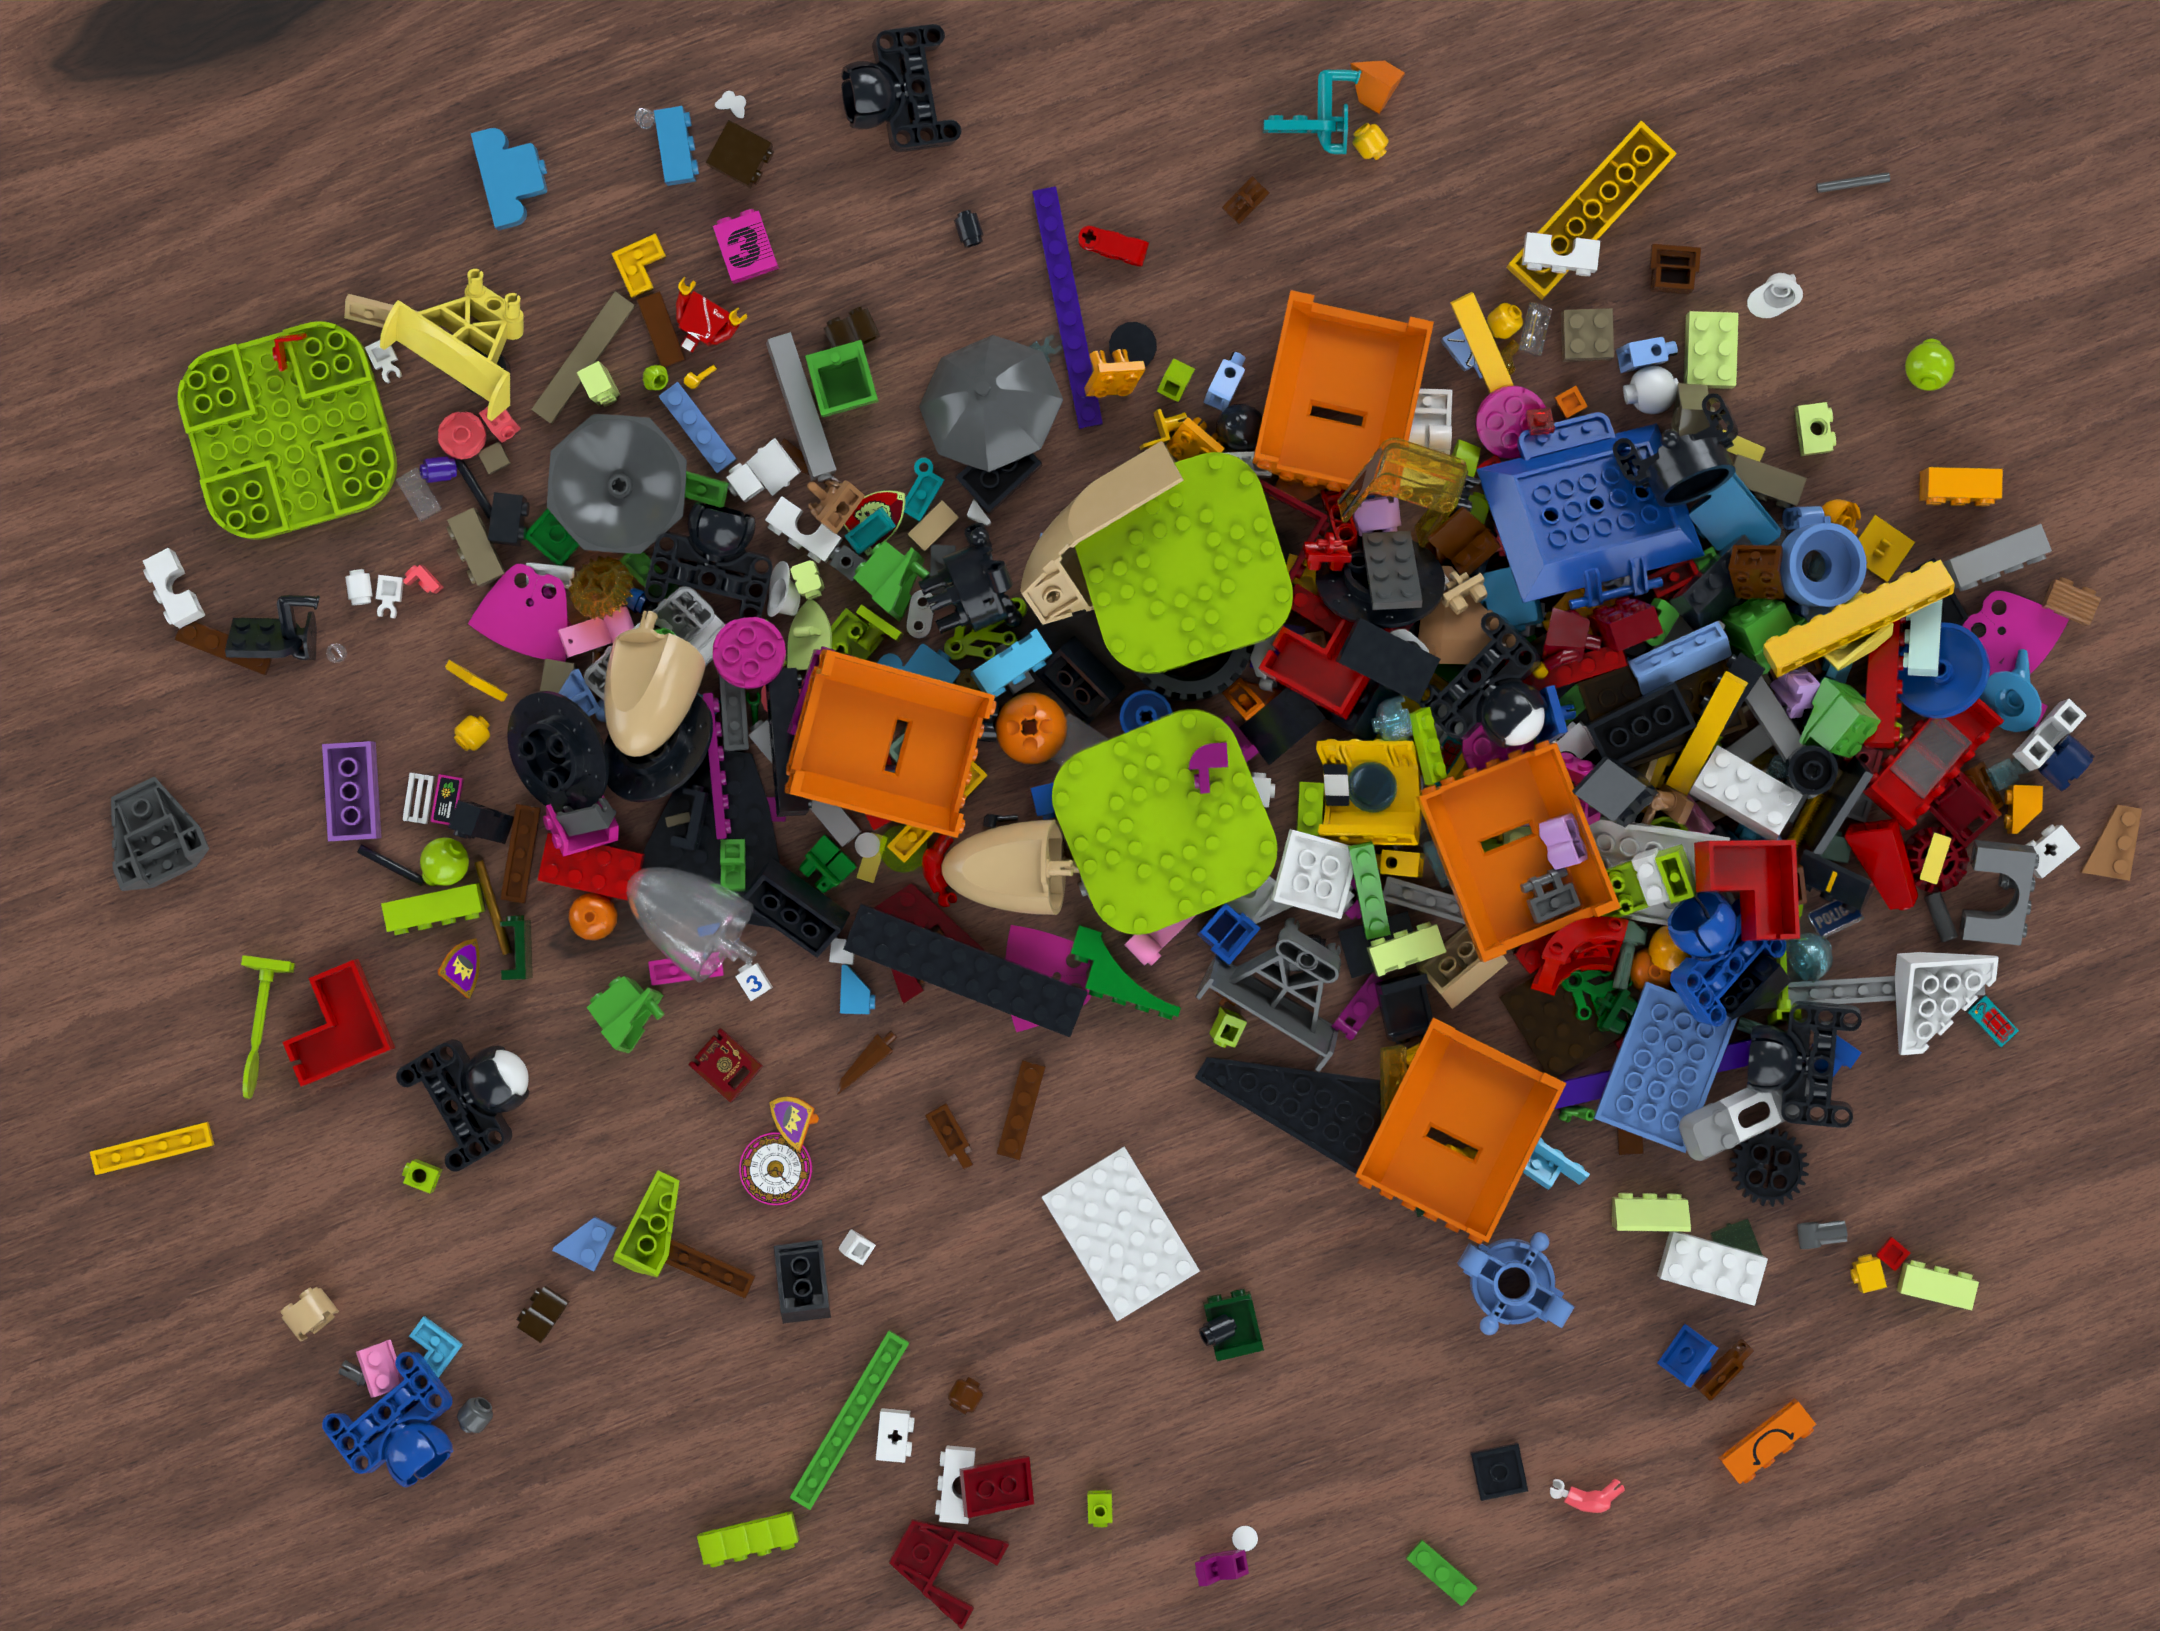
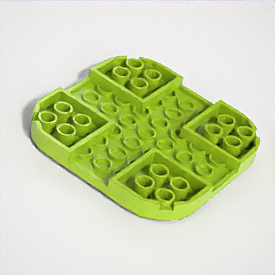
[178,321,397,540]
[1075,452,1293,674]
[1052,709,1277,935]

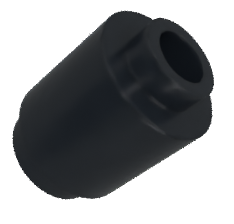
[954,210,984,248]
[1199,1314,1237,1346]

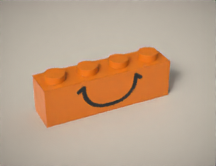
[1718,1398,1817,1484]

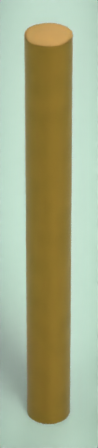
[474,860,512,955]

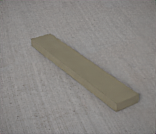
[531,292,636,424]

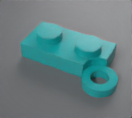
[904,458,945,522]

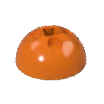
[995,692,1067,764]

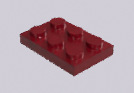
[959,1455,1034,1518]

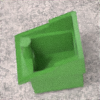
[805,340,879,418]
[853,541,930,622]
[1721,598,1808,675]
[1799,677,1881,758]
[587,976,664,1054]

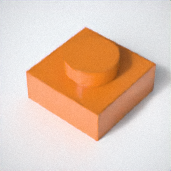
[1554,386,1588,419]

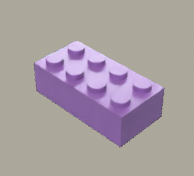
[322,741,381,841]

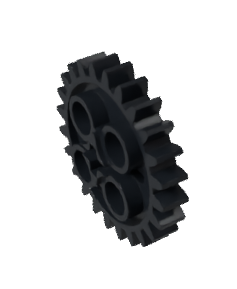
[1729,1128,1809,1207]

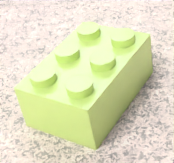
[1684,311,1738,389]

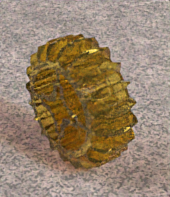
[569,556,634,620]

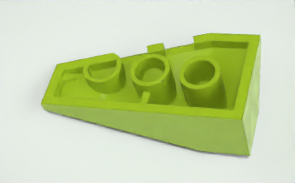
[613,1170,679,1277]

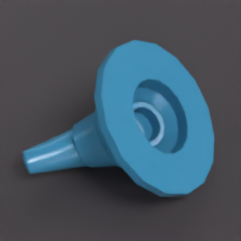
[1979,649,2042,732]

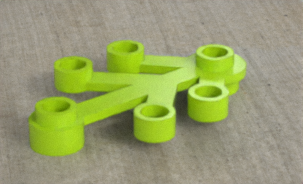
[944,597,1027,661]

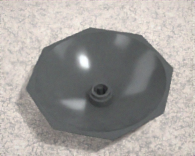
[919,335,1063,472]
[547,414,687,554]

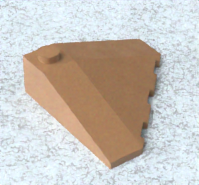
[1418,566,1516,664]

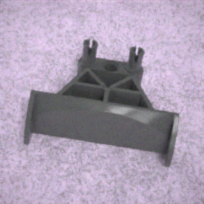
[1195,918,1341,1072]

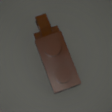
[925,1103,973,1170]
[1694,1339,1754,1401]

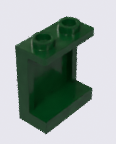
[500,915,533,980]
[1203,1289,1264,1362]

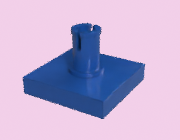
[1536,685,1576,743]
[1657,1324,1718,1388]

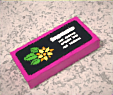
[430,774,464,825]

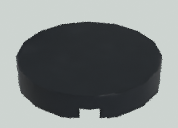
[1109,322,1157,367]

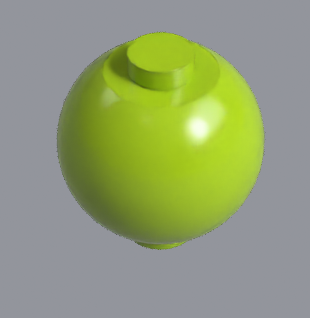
[1905,339,1955,391]
[420,837,469,886]

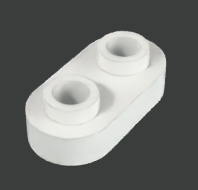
[907,590,935,638]

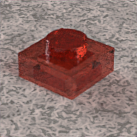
[1525,408,1555,435]

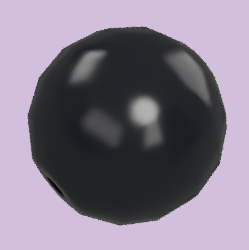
[1216,403,1262,452]

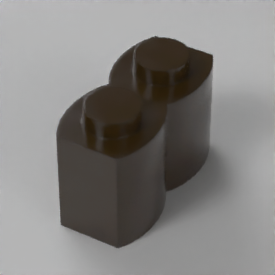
[824,307,880,348]
[516,1286,570,1343]

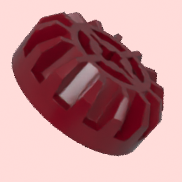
[1904,827,1970,892]

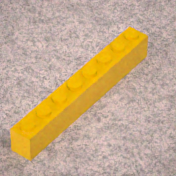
[1763,559,1955,678]

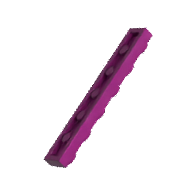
[703,693,731,839]

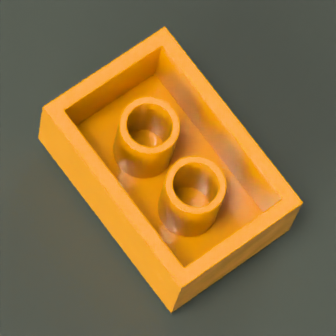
[1919,467,2003,506]

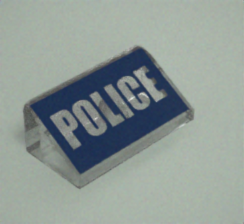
[1807,900,1864,940]

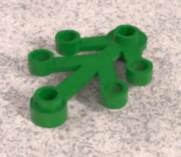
[1561,970,1633,1031]

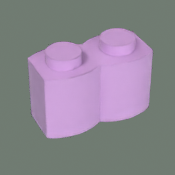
[1539,813,1588,870]

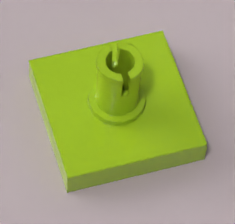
[856,604,904,652]

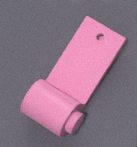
[558,603,635,658]
[1124,915,1196,966]

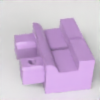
[1770,666,1820,718]

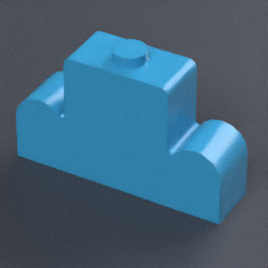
[471,128,547,231]
[1689,473,1781,551]
[1463,567,1544,632]
[877,644,961,684]

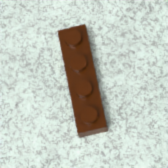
[175,621,273,675]
[500,804,541,903]
[997,1060,1046,1160]
[665,1238,756,1298]

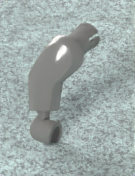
[1250,625,1284,692]

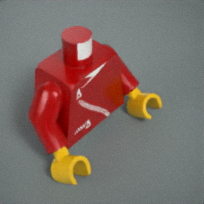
[676,277,747,353]

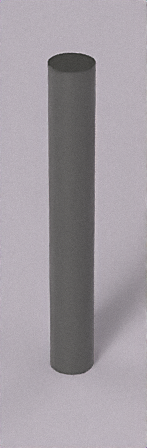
[1816,172,1890,193]

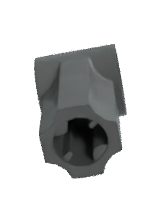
[1797,1220,1848,1249]

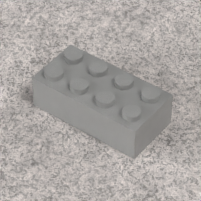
[1942,524,2052,592]

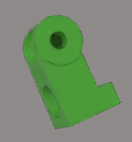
[1642,598,1680,646]

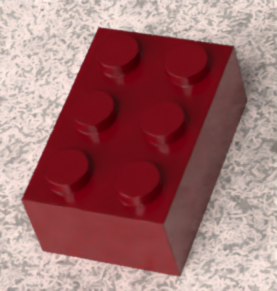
[1587,596,1663,652]

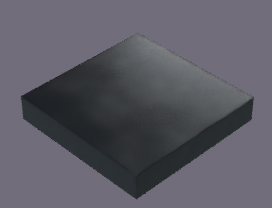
[1470,1443,1528,1501]

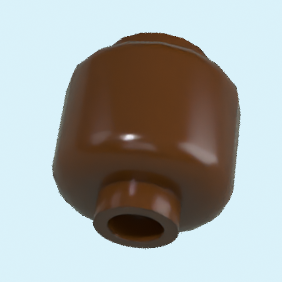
[948,1377,983,1415]

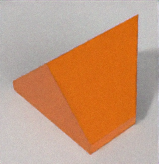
[1350,60,1405,115]
[1222,678,1282,721]

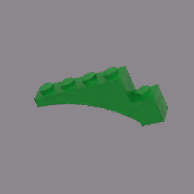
[1071,926,1181,1020]

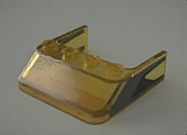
[1337,438,1468,548]

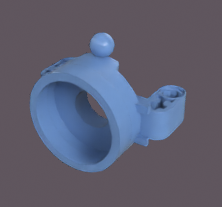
[1780,506,1867,623]
[1457,1232,1575,1335]

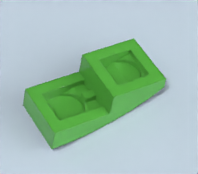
[720,839,746,892]

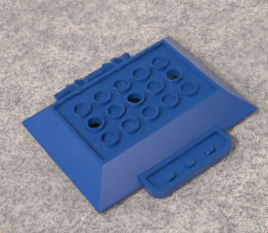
[1476,412,1705,610]

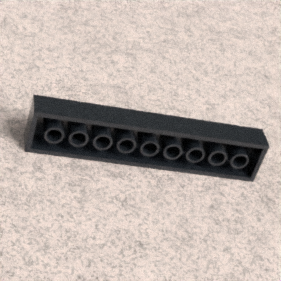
[843,903,1088,1037]

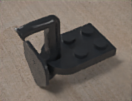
[225,595,320,660]

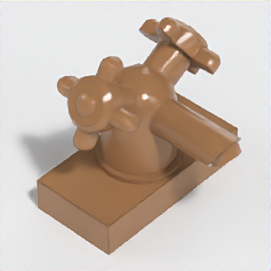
[807,480,865,534]
[1641,782,1694,825]

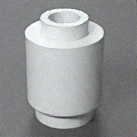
[345,569,373,605]

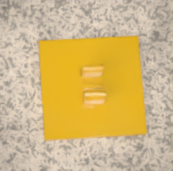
[1858,515,1915,582]

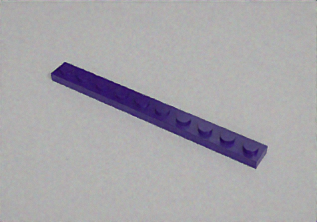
[1032,186,1103,429]

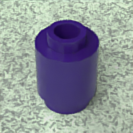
[420,456,457,483]

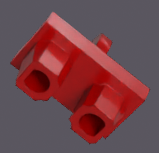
[1303,532,1352,571]

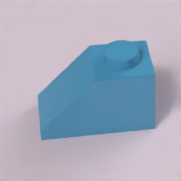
[840,964,876,1014]

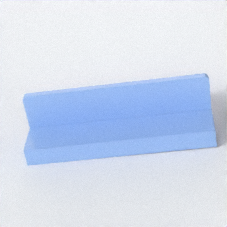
[1628,621,1732,695]

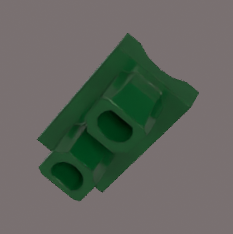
[1594,989,1638,1035]

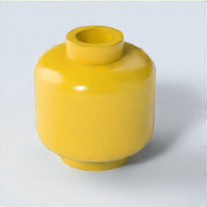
[1352,123,1389,160]
[1487,303,1523,339]
[454,715,490,751]

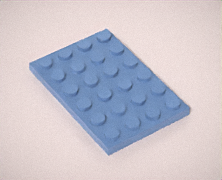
[1593,981,1738,1153]

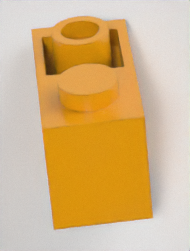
[2004,785,2043,834]

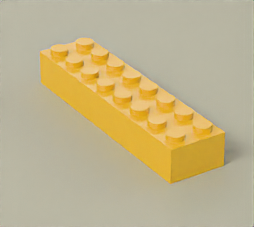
[1506,121,1677,300]

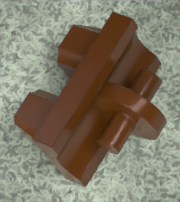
[1222,176,1270,225]

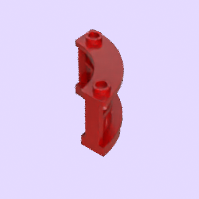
[1531,916,1629,996]

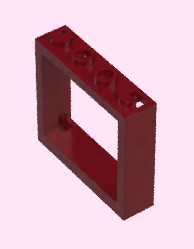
[1259,479,1330,590]

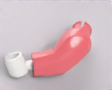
[1550,1479,1625,1513]

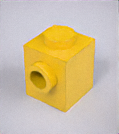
[1850,1254,1887,1293]

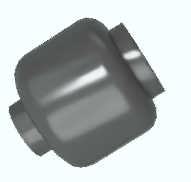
[457,1397,493,1433]

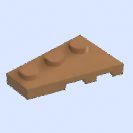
[2080,805,2142,881]

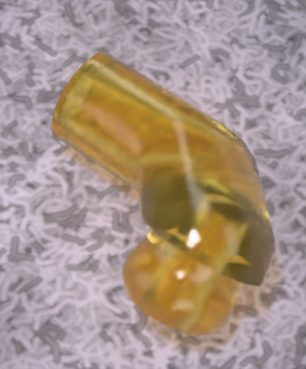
[1500,339,1521,375]

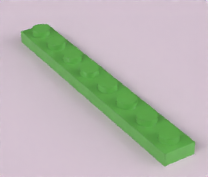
[790,1330,910,1510]

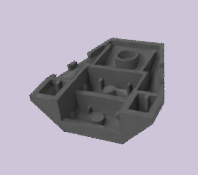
[111,776,209,891]

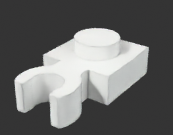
[365,340,402,383]
[376,575,404,618]

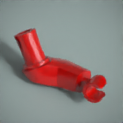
[922,834,957,907]

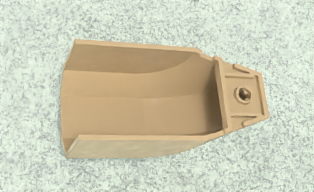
[1020,441,1184,625]

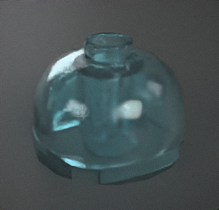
[1371,695,1413,741]
[1786,933,1833,983]

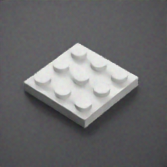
[1271,829,1353,919]

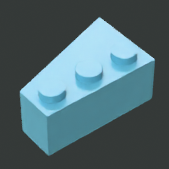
[970,629,1052,698]

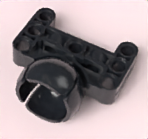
[841,24,962,152]
[645,502,773,619]
[1747,1001,1862,1128]

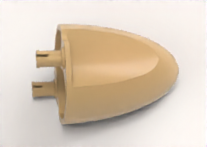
[604,611,706,757]
[942,820,1079,915]

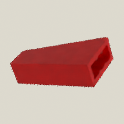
[1845,818,1918,910]

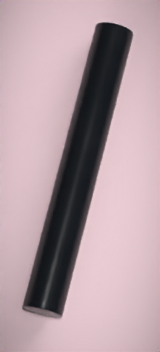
[451,457,492,519]
[357,844,425,886]

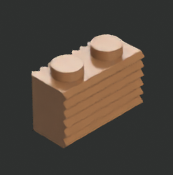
[2042,577,2101,626]

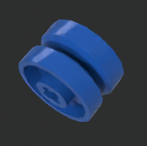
[1120,690,1172,733]

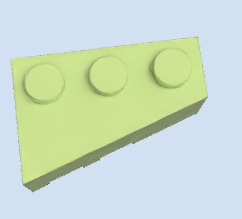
[1367,921,1446,977]

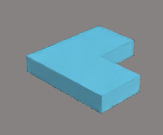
[409,1316,463,1379]

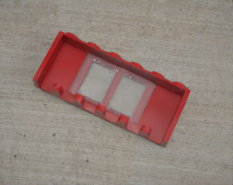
[1863,698,2004,830]

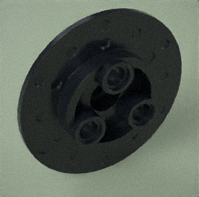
[1315,535,1445,628]
[507,691,609,813]
[604,694,713,802]

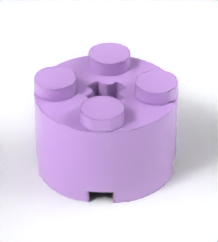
[1350,496,1401,536]

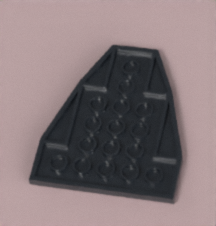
[632,751,780,928]

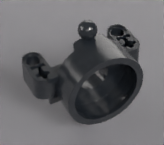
[1613,393,1738,507]

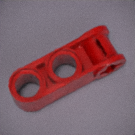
[1078,226,1149,267]
[1320,489,1358,553]

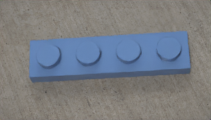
[659,382,737,474]

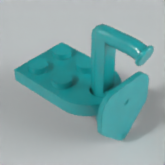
[1263,70,1361,154]

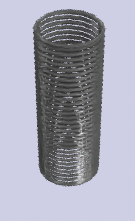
[1924,892,1958,942]

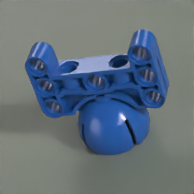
[1668,892,1786,1027]
[322,1352,453,1488]

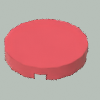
[438,412,487,460]

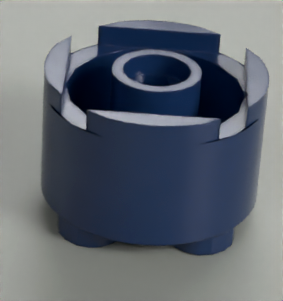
[2038,734,2095,792]

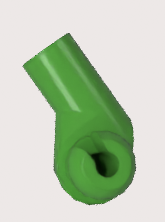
[1558,1106,1595,1123]

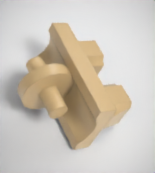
[1442,571,1487,615]

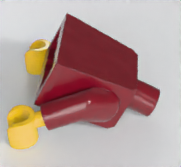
[1532,608,1602,679]

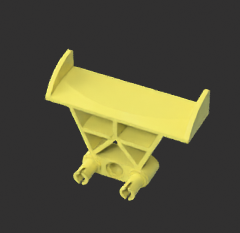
[380,269,524,421]

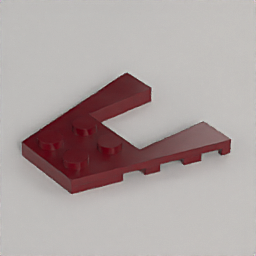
[874,883,985,1004]
[889,1519,1009,1629]

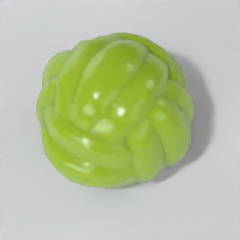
[643,365,668,391]

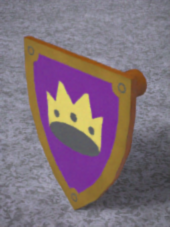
[438,939,480,999]
[769,1096,819,1151]

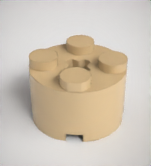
[281,1287,339,1341]

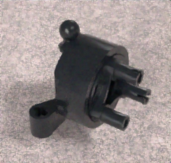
[918,523,1023,634]

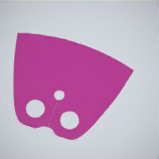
[468,564,568,662]
[1963,591,2069,676]
[1005,925,1091,1032]

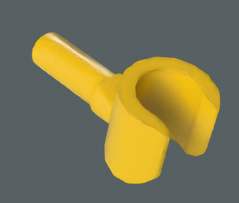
[684,365,717,389]

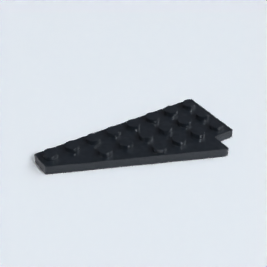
[1195,1057,1389,1174]

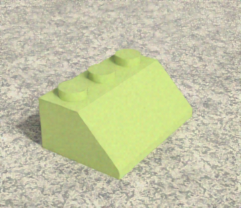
[1612,1193,1691,1232]

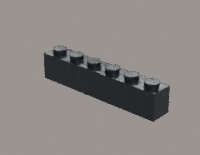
[765,668,812,817]

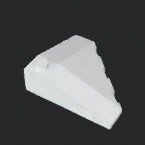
[1895,952,1999,1055]

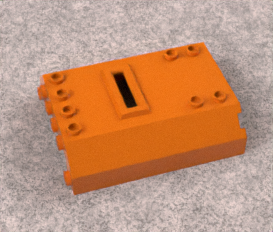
[1252,290,1434,497]
[785,649,996,838]
[1416,740,1621,962]
[1355,1018,1567,1245]

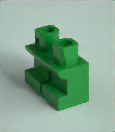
[799,835,858,893]

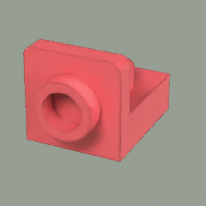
[479,407,521,443]
[403,565,444,594]

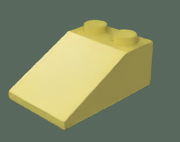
[1823,591,1894,671]

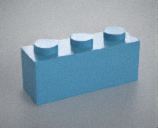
[654,106,699,186]

